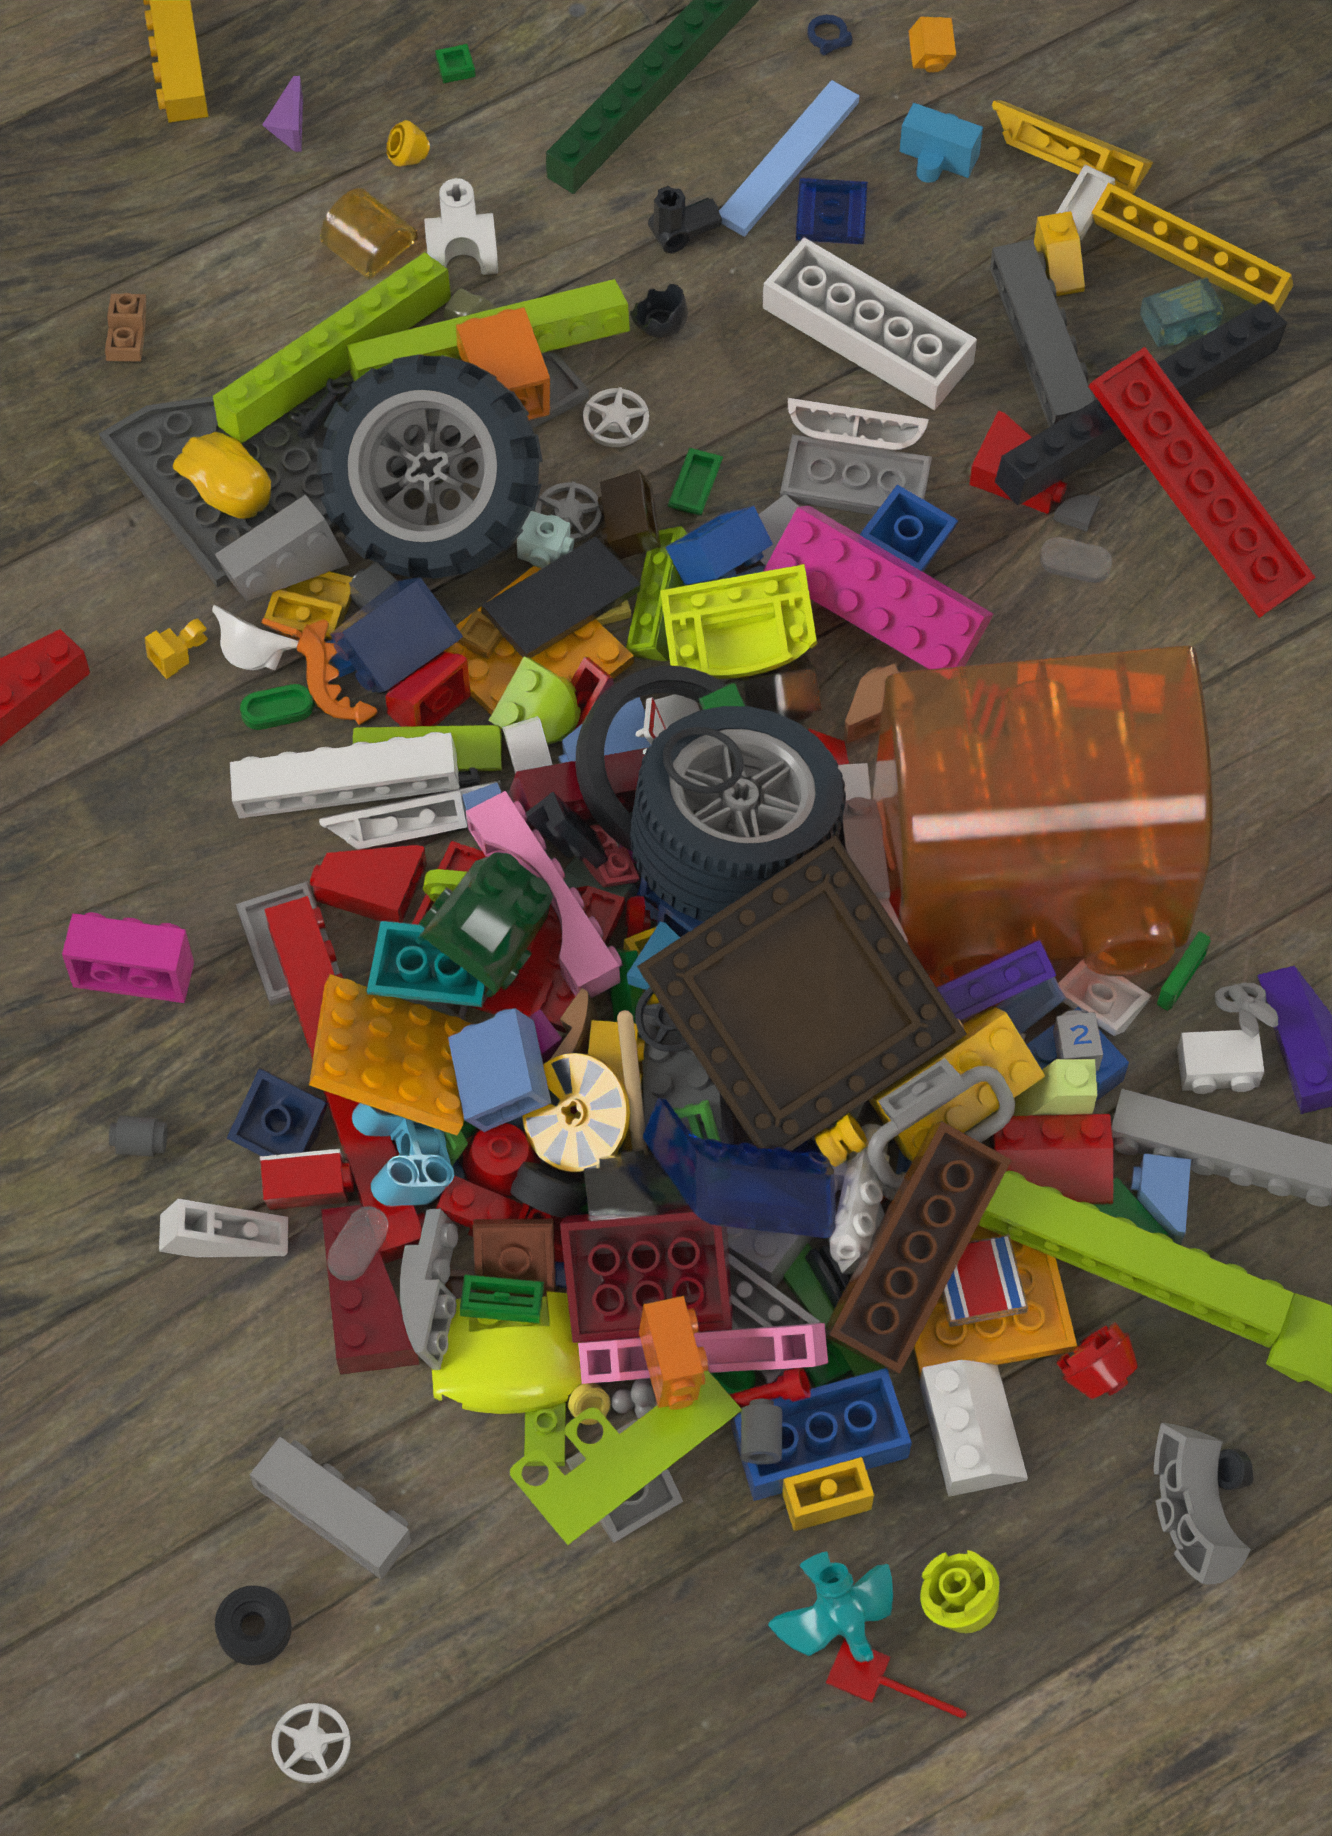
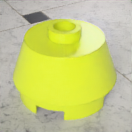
[920,1550,999,1633]

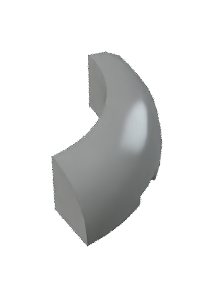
[1154,1423,1251,1585]

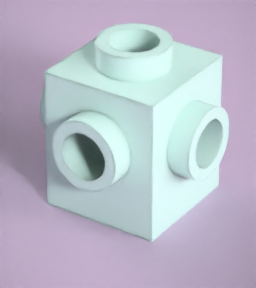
[517,511,575,568]

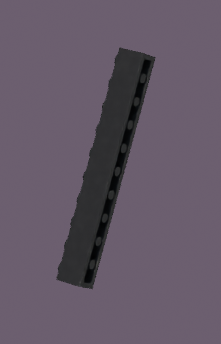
[995,300,1287,506]

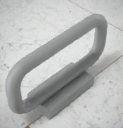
[867,1058,1015,1190]

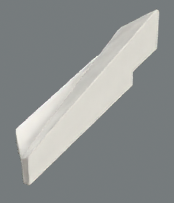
[319,780,502,849]

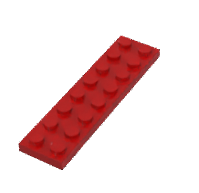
[1088,347,1316,618]

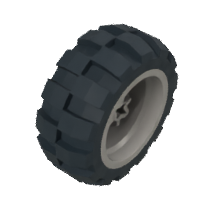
[317,354,543,579]

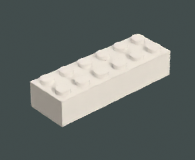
[763,238,977,411]

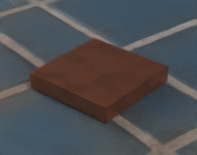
[473,1219,556,1297]

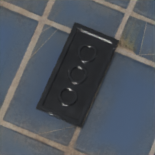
[481,536,641,658]

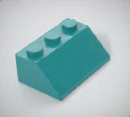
[367,921,489,1007]

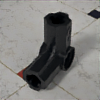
[648,186,722,254]

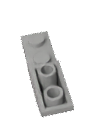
[400,1209,458,1370]

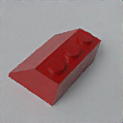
[990,1114,1113,1204]

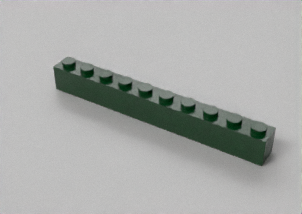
[546,0,759,194]

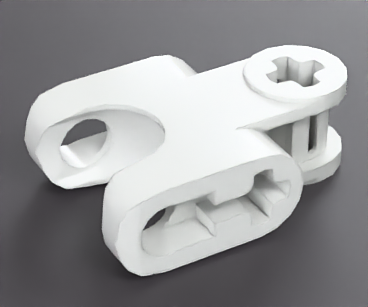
[424,178,498,275]

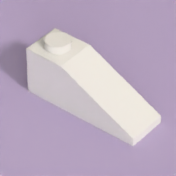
[159,1199,288,1257]

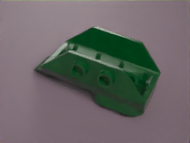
[416,852,553,998]

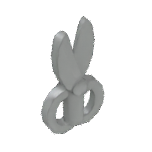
[1215,983,1278,1038]

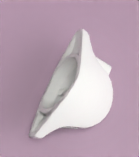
[212,605,299,670]

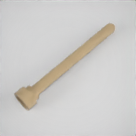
[617,1010,658,1184]

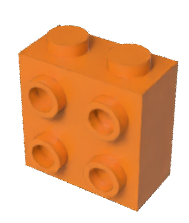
[639,1296,708,1410]

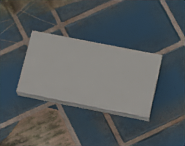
[780,434,932,515]

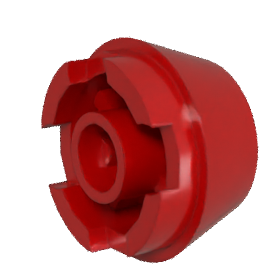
[462,1123,540,1197]
[1056,1322,1138,1399]

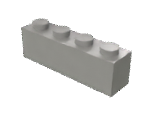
[249,1437,411,1580]

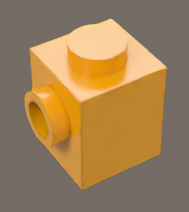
[908,17,956,72]

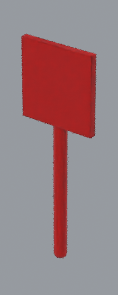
[826,1638,967,1718]

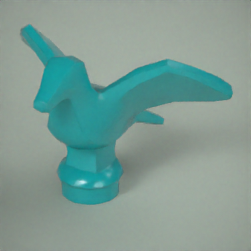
[768,1551,893,1662]

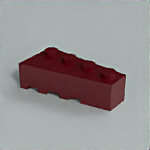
[508,747,648,839]
[321,1205,420,1375]

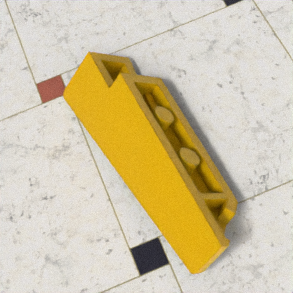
[992,100,1153,194]

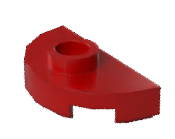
[625,896,650,938]

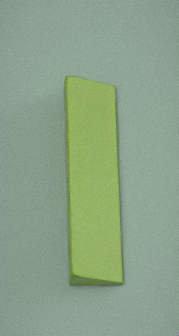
[626,526,688,661]
[353,725,502,771]

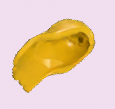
[173,432,271,519]

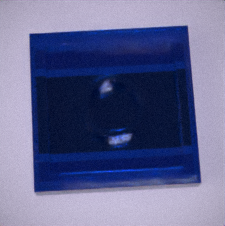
[796,178,868,244]

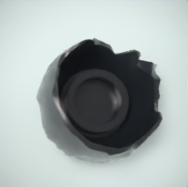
[630,284,688,338]

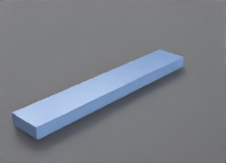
[719,80,859,237]

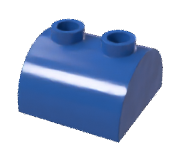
[860,484,958,572]

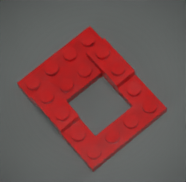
[412,841,626,1034]

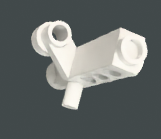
[814,1124,897,1260]

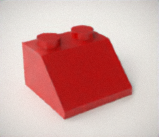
[385,652,471,727]

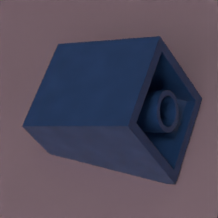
[330,577,463,692]

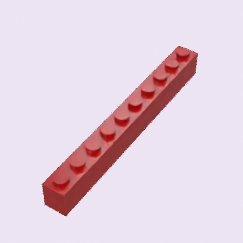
[264,896,425,1264]

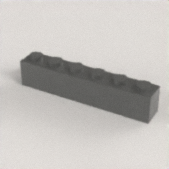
[990,239,1097,427]

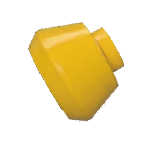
[386,120,430,167]

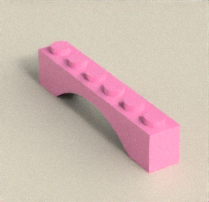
[466,791,623,998]
[578,1323,828,1384]

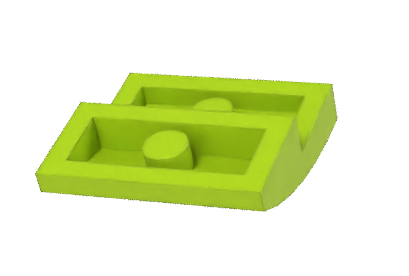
[1266,1293,1332,1394]

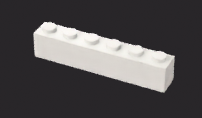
[230,732,459,818]

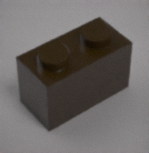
[598,469,661,559]

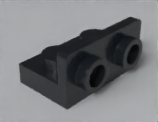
[525,792,608,869]

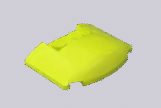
[660,564,817,679]
[432,1291,582,1414]

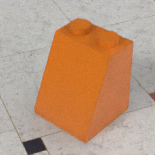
[456,307,550,420]

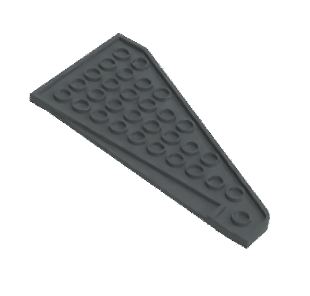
[99,351,589,588]

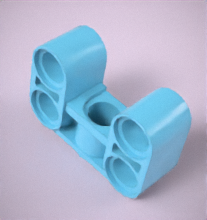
[352,1103,454,1206]

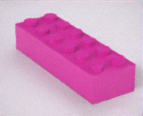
[763,505,994,681]

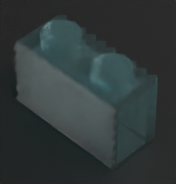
[1140,277,1224,347]

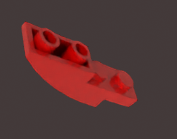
[436,1176,564,1262]

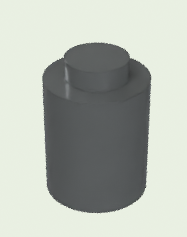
[741,1399,782,1464]

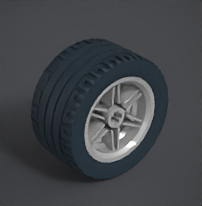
[630,706,846,922]

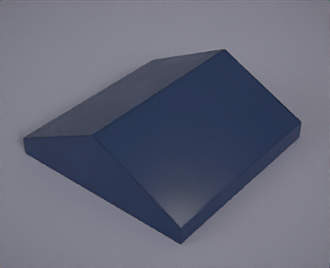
[227,1068,328,1156]

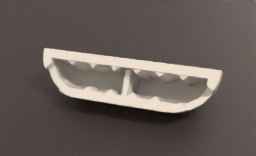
[788,398,929,451]

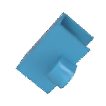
[899,103,983,183]

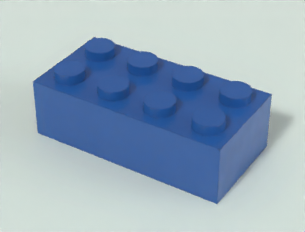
[731,1368,912,1501]

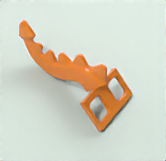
[261,618,378,725]

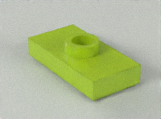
[524,1402,566,1466]

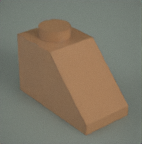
[844,663,914,744]

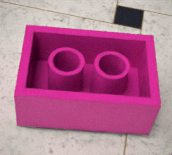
[62,912,194,1003]

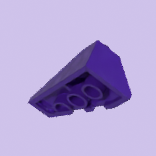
[1257,965,1332,1114]

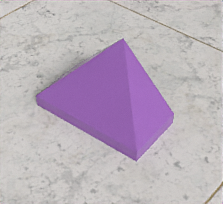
[262,76,303,152]

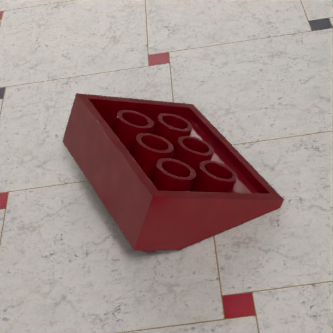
[560,1202,733,1343]

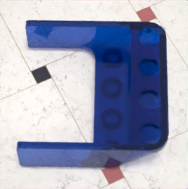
[643,1098,836,1238]

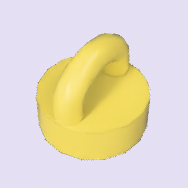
[567,1383,611,1425]

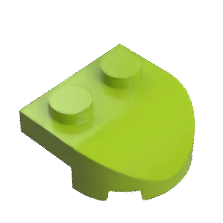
[488,656,581,745]

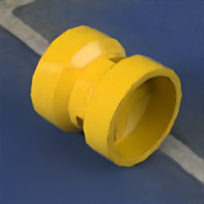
[814,1113,869,1167]

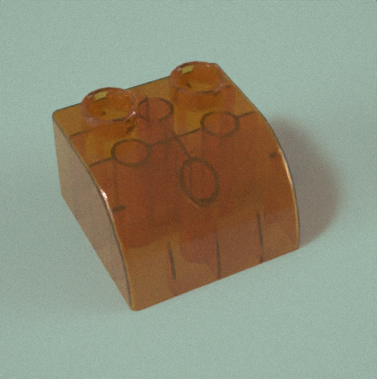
[873,645,1213,986]

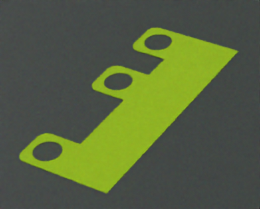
[510,1371,742,1545]

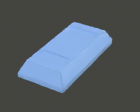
[997,977,1066,1033]

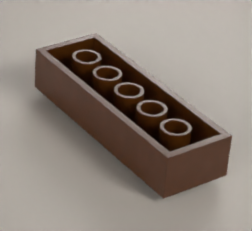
[825,1121,1012,1374]

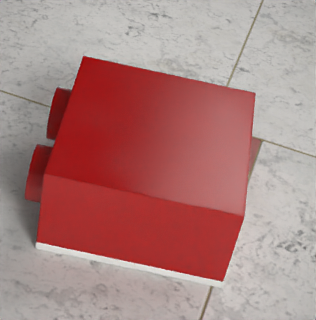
[260,1149,354,1210]

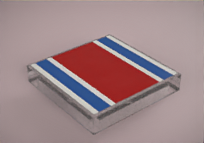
[941,1234,1028,1327]

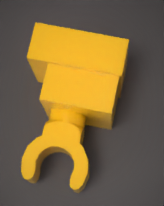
[144,618,208,679]

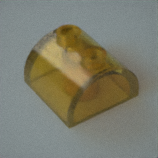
[320,188,418,280]

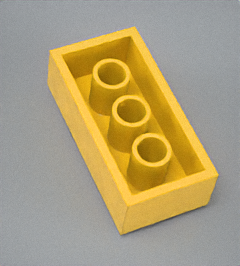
[869,1005,1045,1162]

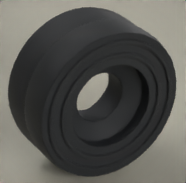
[511,1161,587,1219]
[215,1585,292,1665]

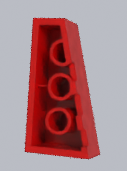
[0,629,90,746]

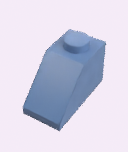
[1131,1154,1191,1245]

